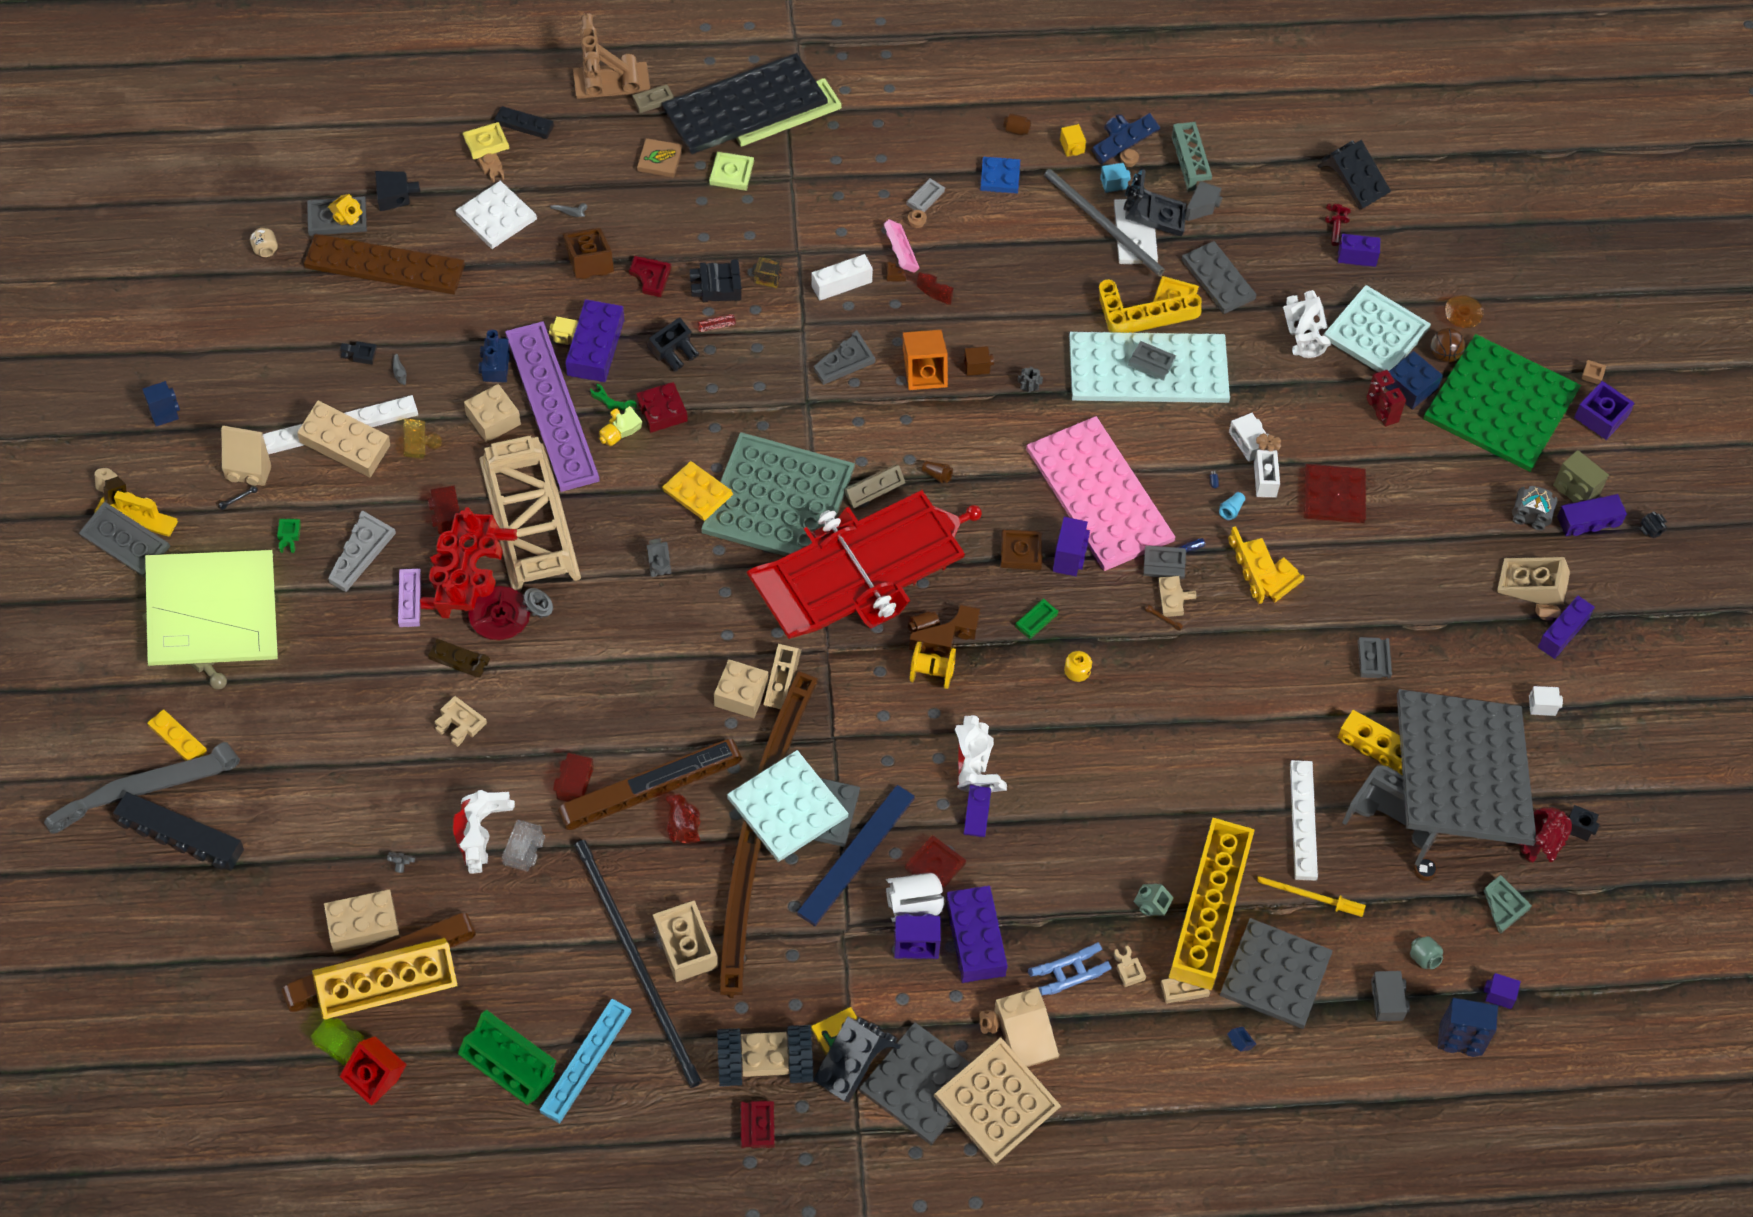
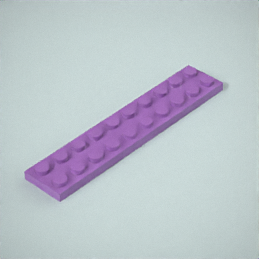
[505,322,599,492]

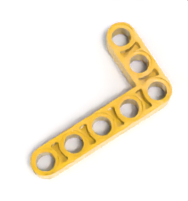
[1099,280,1202,333]

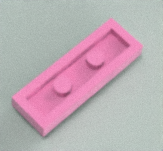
[884,220,919,273]

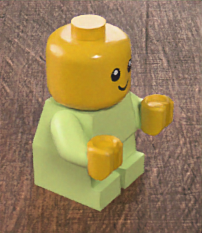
[599,406,642,446]

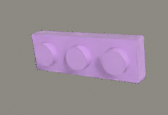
[398,569,421,627]

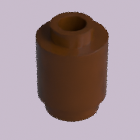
[1003,113,1031,136]
[908,611,940,634]

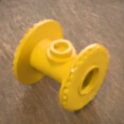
[910,642,956,689]

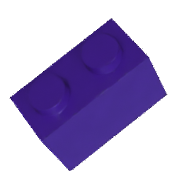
[1338,234,1380,267]

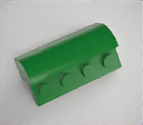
[458,1010,557,1105]

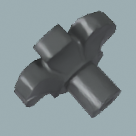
[387,852,415,873]

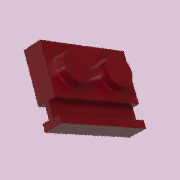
[741,1101,775,1149]

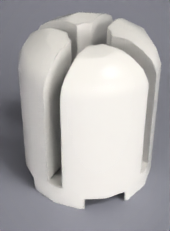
[886,873,944,922]

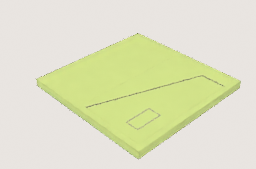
[145,550,278,666]

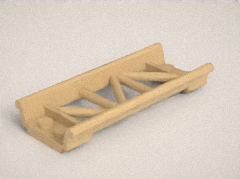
[479,436,581,592]

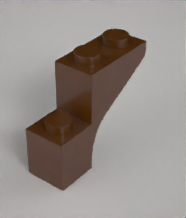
[909,605,980,657]

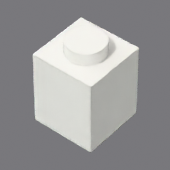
[1529,686,1563,716]

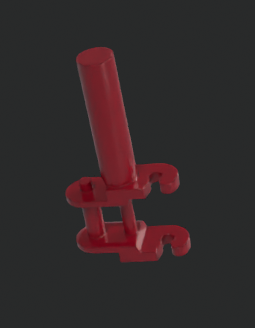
[1325,203,1351,246]

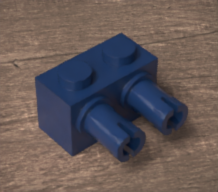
[478,330,510,382]

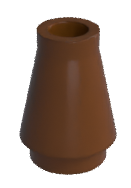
[922,461,953,483]

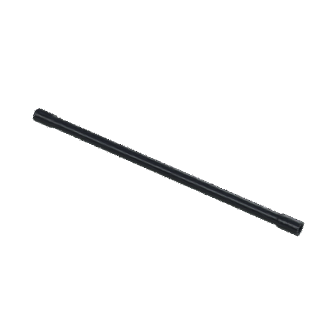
[574,840,702,1088]

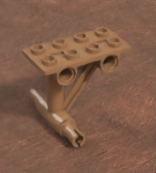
[573,13,650,99]

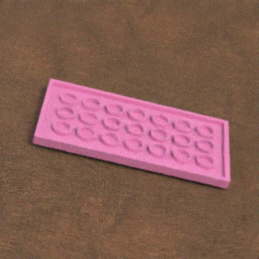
[1026,416,1175,571]

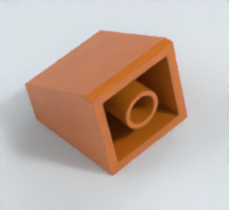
[903,330,948,390]

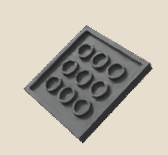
[1220,918,1333,1029]
[859,1023,970,1145]

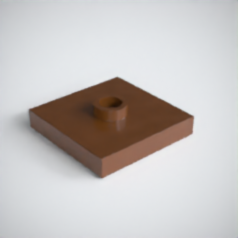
[1000,529,1043,570]

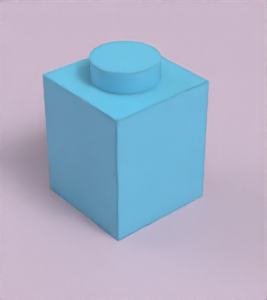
[1100,163,1131,193]

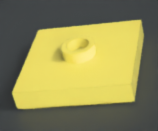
[463,122,509,159]

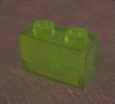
[311,1018,364,1066]

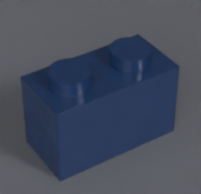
[143,381,180,427]

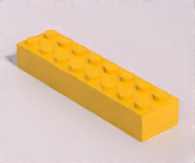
[1169,818,1255,991]

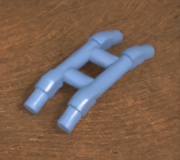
[1028,942,1112,996]

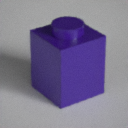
[1484,973,1521,1009]

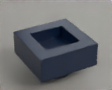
[1227,1027,1256,1052]

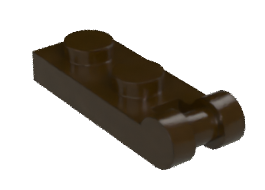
[428,638,490,678]

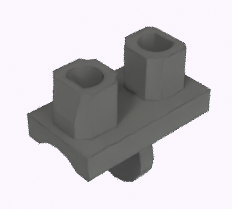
[647,538,671,577]

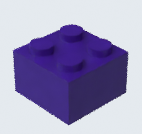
[1574,381,1635,440]
[1053,517,1090,577]
[894,914,941,959]

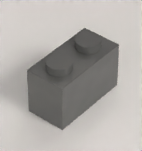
[1371,971,1410,1022]

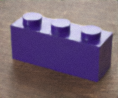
[1557,494,1627,536]
[1538,595,1595,659]

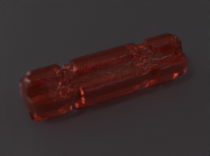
[697,314,736,332]

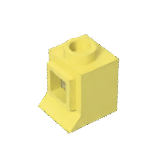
[549,317,578,345]

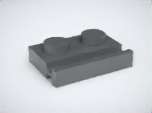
[1128,341,1176,381]
[1143,545,1186,579]
[1358,637,1392,678]

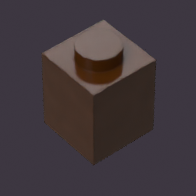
[964,346,994,376]

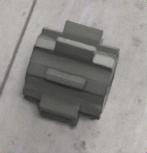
[1018,367,1043,393]

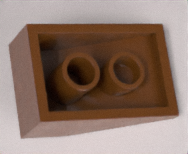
[563,228,614,279]

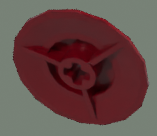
[468,586,531,641]

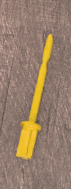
[1257,877,1366,917]

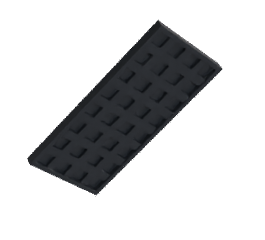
[662,53,828,155]

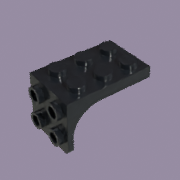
[1317,139,1391,210]
[1124,168,1187,236]
[813,1017,902,1103]

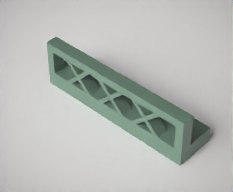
[1172,122,1212,191]

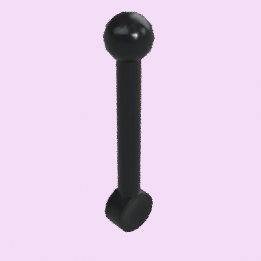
[219,485,258,510]

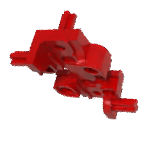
[420,507,517,618]

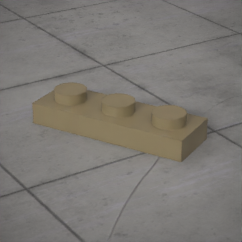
[844,464,906,508]

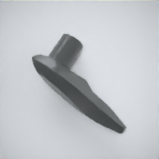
[550,203,588,217]
[393,354,407,385]

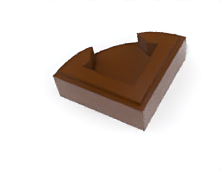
[886,262,906,281]

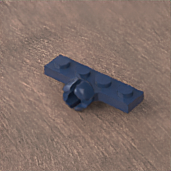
[1091,113,1160,165]

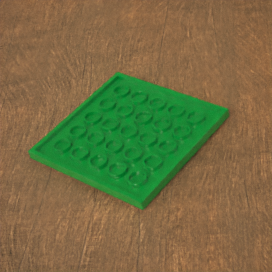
[1423,334,1581,472]

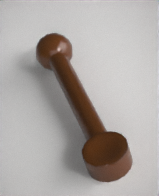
[1145,605,1183,631]

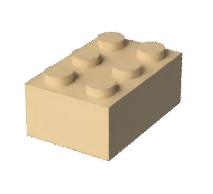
[324,889,400,954]

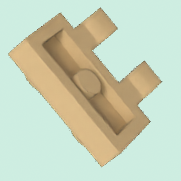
[435,696,487,747]

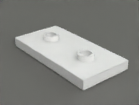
[1114,199,1158,264]

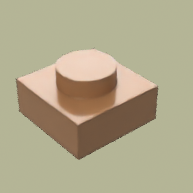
[1581,360,1606,385]
[1535,604,1561,620]

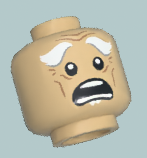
[250,228,278,257]

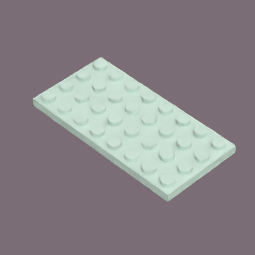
[1069,332,1230,403]

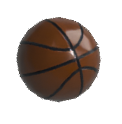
[1430,328,1465,362]

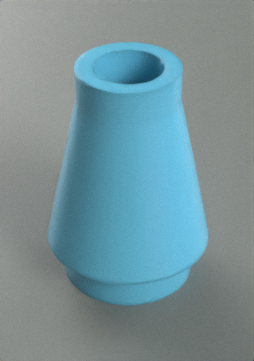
[1219,492,1245,520]

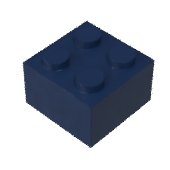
[1385,351,1443,410]

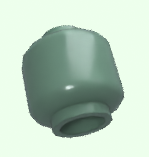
[1410,936,1443,969]

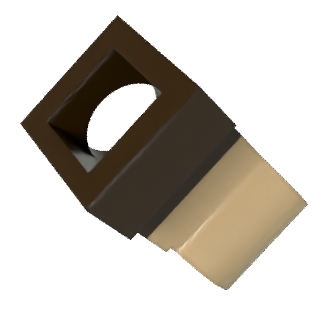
[95,468,127,505]

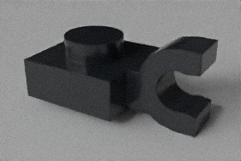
[340,341,377,365]

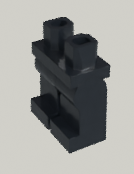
[689,259,742,302]

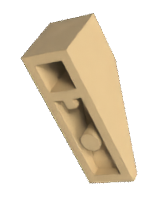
[764,644,802,709]

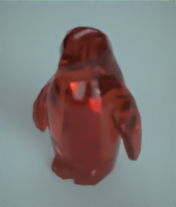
[666,794,700,843]

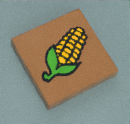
[637,138,683,178]

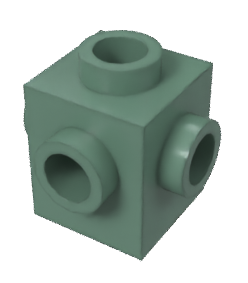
[1133,883,1174,916]

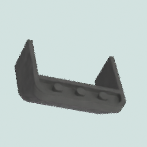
[1342,765,1438,866]

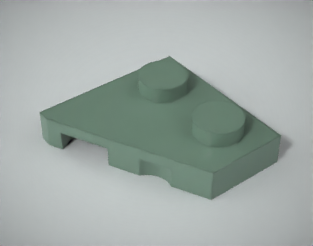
[1484,875,1532,934]

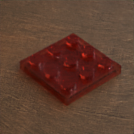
[1304,464,1366,524]

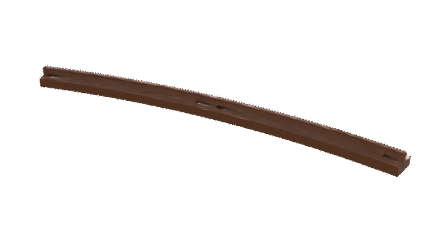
[720,671,818,998]

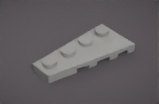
[328,511,396,592]

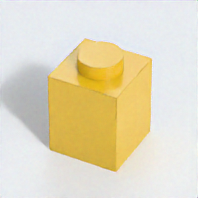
[1060,124,1086,157]

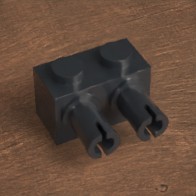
[647,317,700,372]

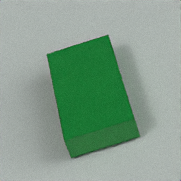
[1015,598,1059,639]

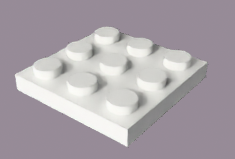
[455,181,537,249]

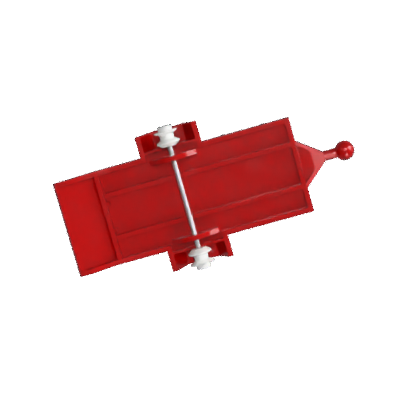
[747,490,982,639]

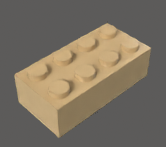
[297,401,390,478]

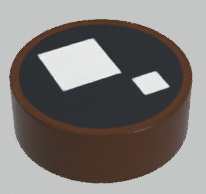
[1414,858,1437,881]

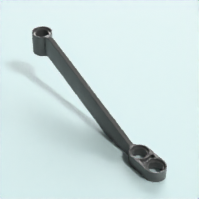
[44,742,240,834]

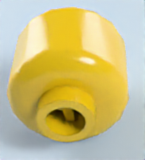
[1064,651,1092,682]

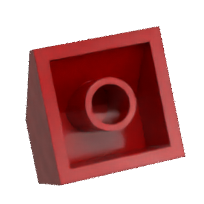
[340,1036,407,1105]

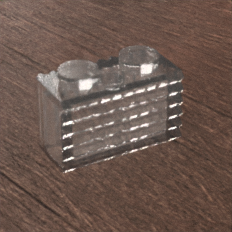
[502,820,545,872]

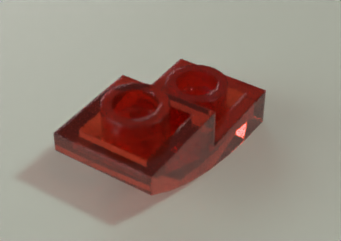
[917,272,954,305]

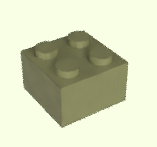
[1553,450,1609,503]

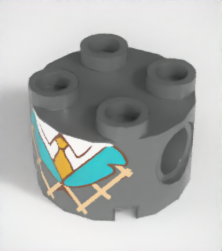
[1512,486,1557,531]

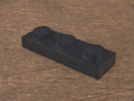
[494,106,554,139]

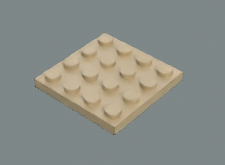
[934,1038,1061,1165]

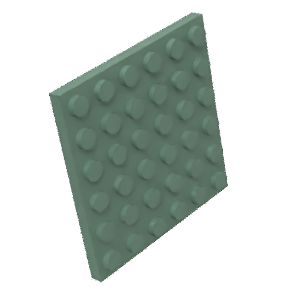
[702,432,855,556]

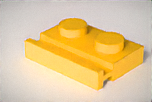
[1260,557,1305,603]

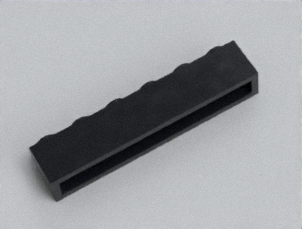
[113,792,244,871]

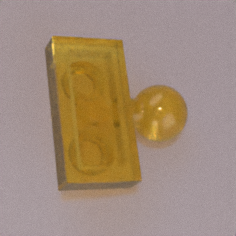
[403,418,442,459]

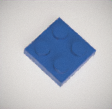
[980,157,1020,194]

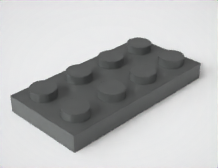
[1182,241,1257,314]
[79,501,170,578]

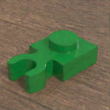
[277,519,301,553]

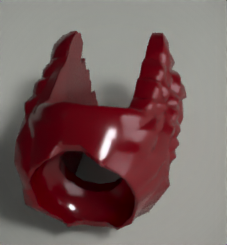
[1518,807,1572,863]

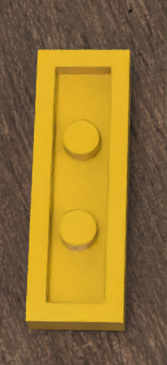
[148,709,207,761]

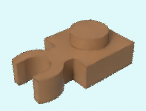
[477,153,504,183]

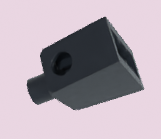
[375,171,420,211]

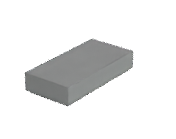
[907,179,945,212]

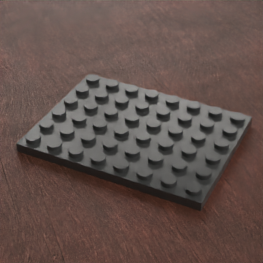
[1397,689,1536,846]

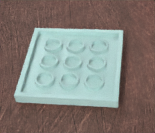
[1323,285,1431,372]
[727,750,848,862]

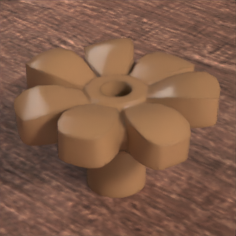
[1256,433,1281,451]

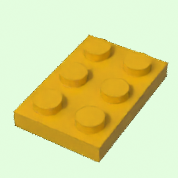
[662,461,733,521]

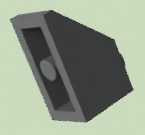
[1185,181,1223,221]

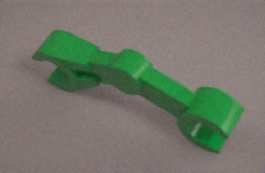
[590,384,637,412]

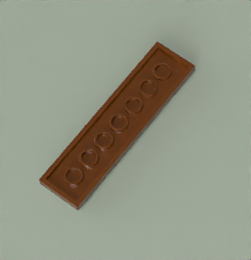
[304,234,465,295]

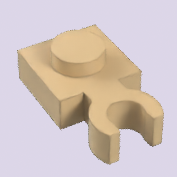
[1114,945,1146,987]

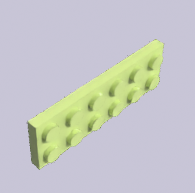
[736,78,841,147]

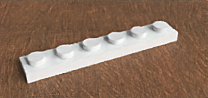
[1290,760,1318,880]

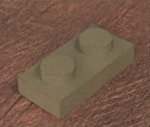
[633,84,674,113]

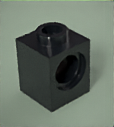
[1569,805,1600,841]

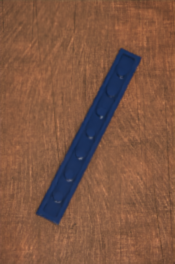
[797,785,915,926]

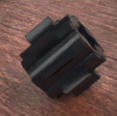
[1640,512,1667,539]

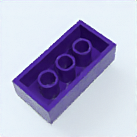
[566,299,624,383]
[946,886,1007,983]

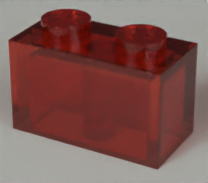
[428,485,460,534]
[553,753,594,802]

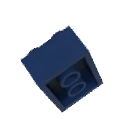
[1438,998,1498,1057]

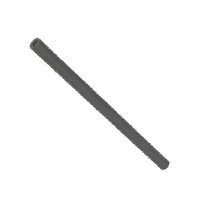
[1044,169,1165,276]

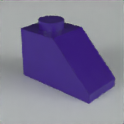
[964,785,991,837]

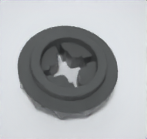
[522,588,553,619]

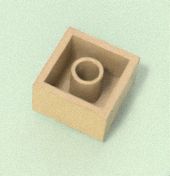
[464,384,521,443]
[714,659,768,718]

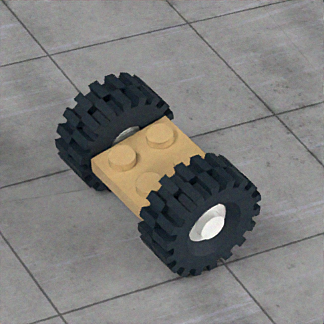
[717,1025,813,1087]

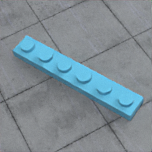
[540,999,631,1123]

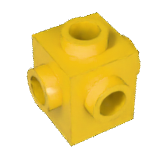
[328,194,363,225]

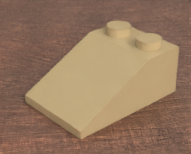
[221,426,272,486]
[1497,557,1570,605]
[653,900,718,982]
[994,988,1059,1067]

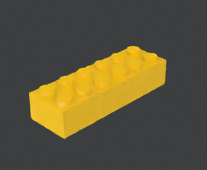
[312,938,457,1019]

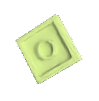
[710,152,754,191]

